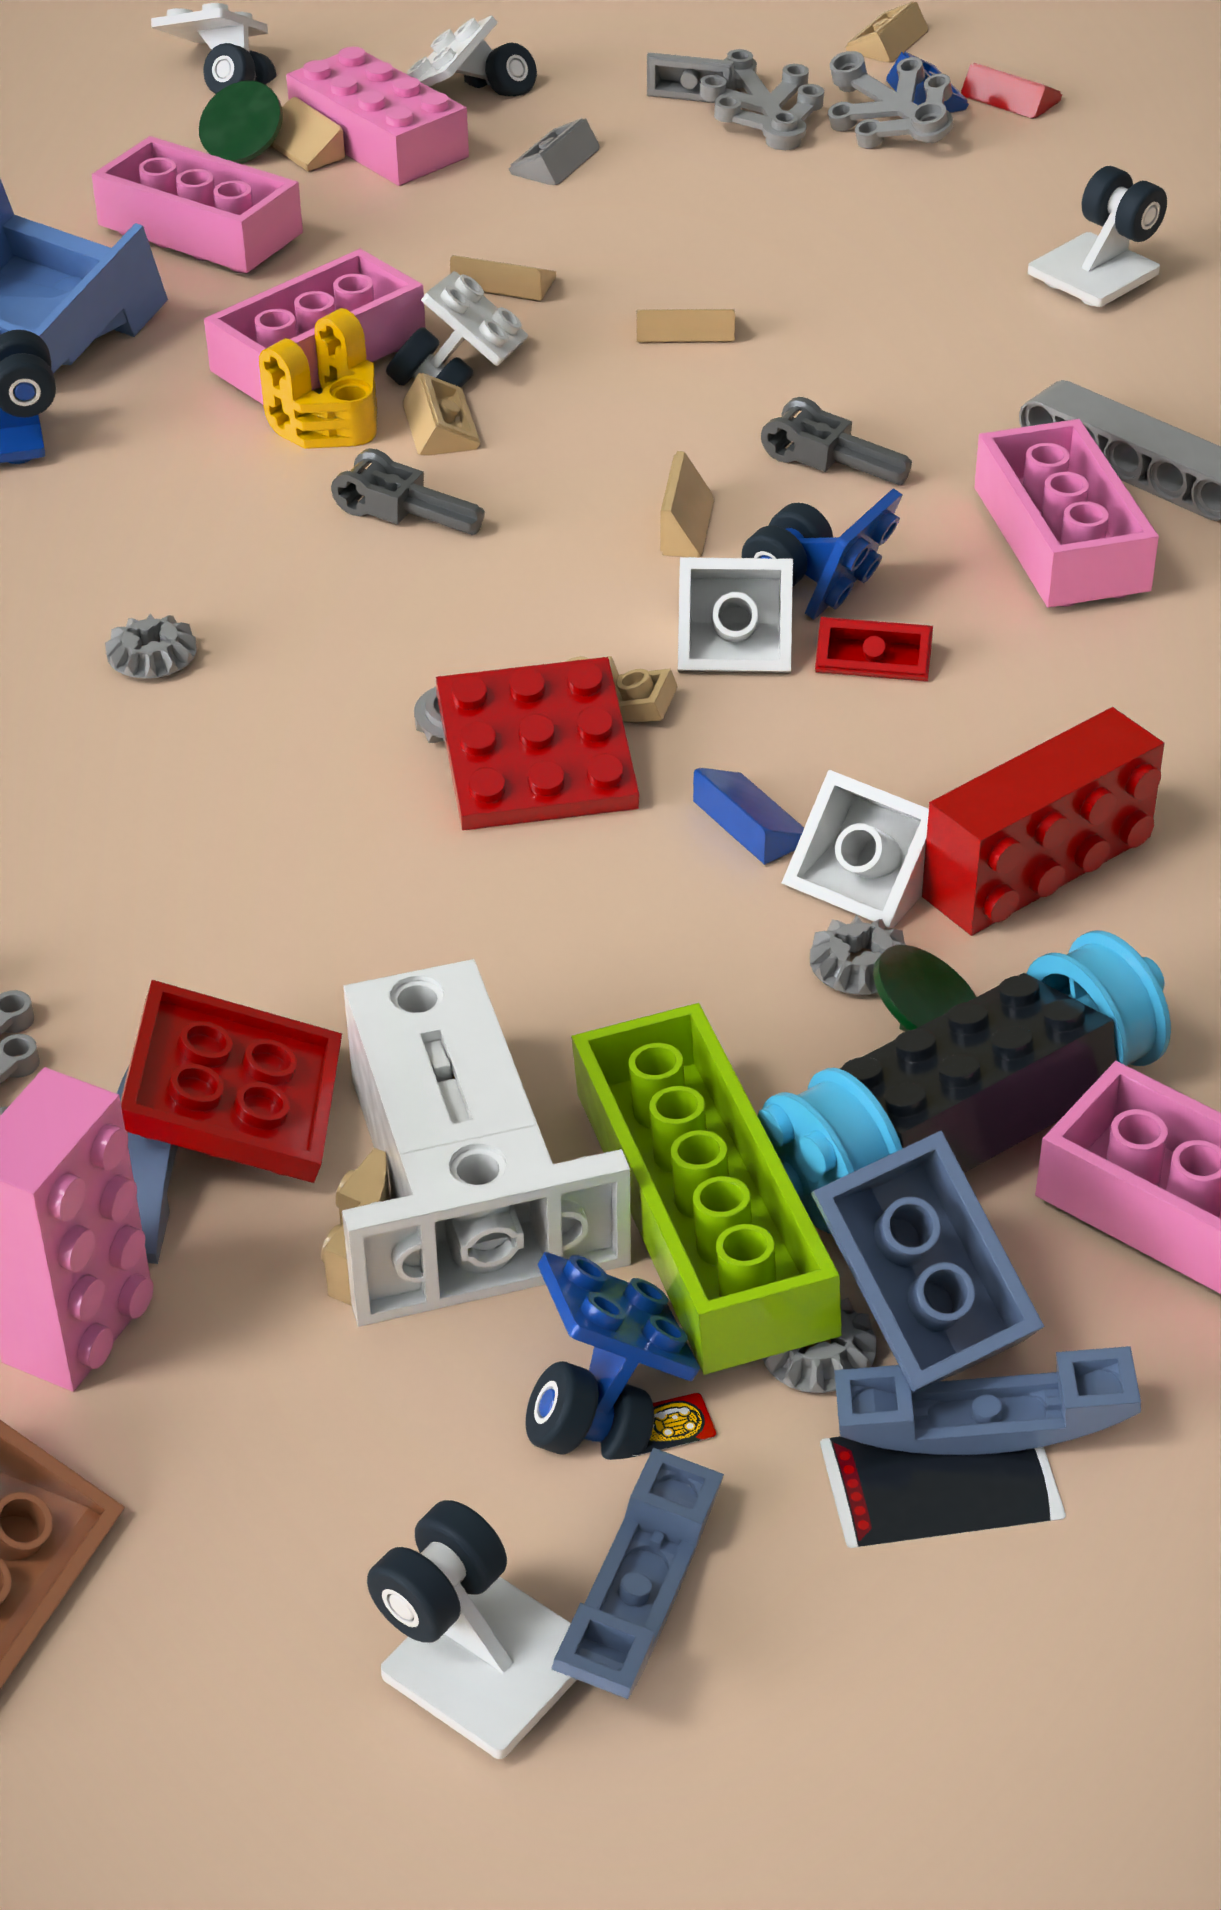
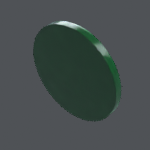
[199,81,283,163]
[873,945,977,1032]

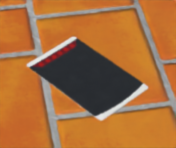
[820,1436,1066,1548]

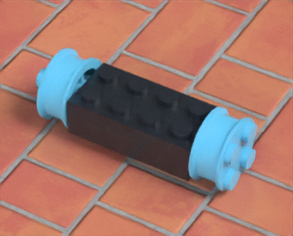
[758,930,1171,1234]

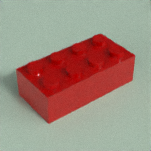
[922,707,1165,936]

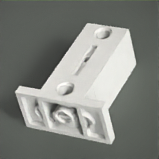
[342,959,631,1327]

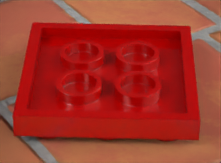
[436,657,639,830]
[120,980,342,1183]

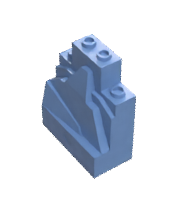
[0,179,168,374]

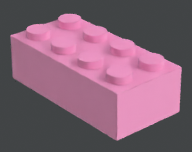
[286,47,469,186]
[91,136,303,273]
[204,249,426,404]
[974,419,1159,608]
[1035,1061,1221,1294]
[0,1067,154,1392]

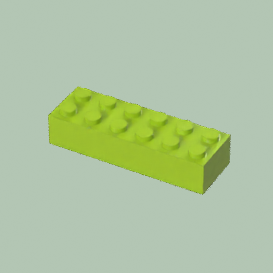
[571,1003,842,1375]

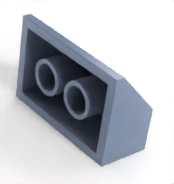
[811,1131,1045,1392]

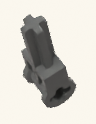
[761,397,912,485]
[331,448,485,535]

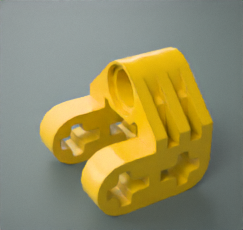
[259,308,377,449]

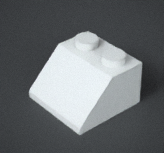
[678,557,793,673]
[782,770,929,929]

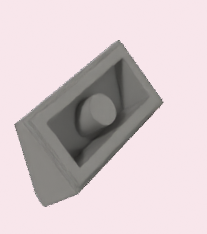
[647,52,737,103]
[509,118,599,185]

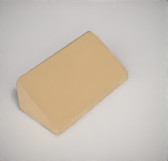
[845,1,928,62]
[271,97,345,172]
[450,255,556,301]
[636,309,735,343]
[403,373,481,456]
[660,451,714,558]

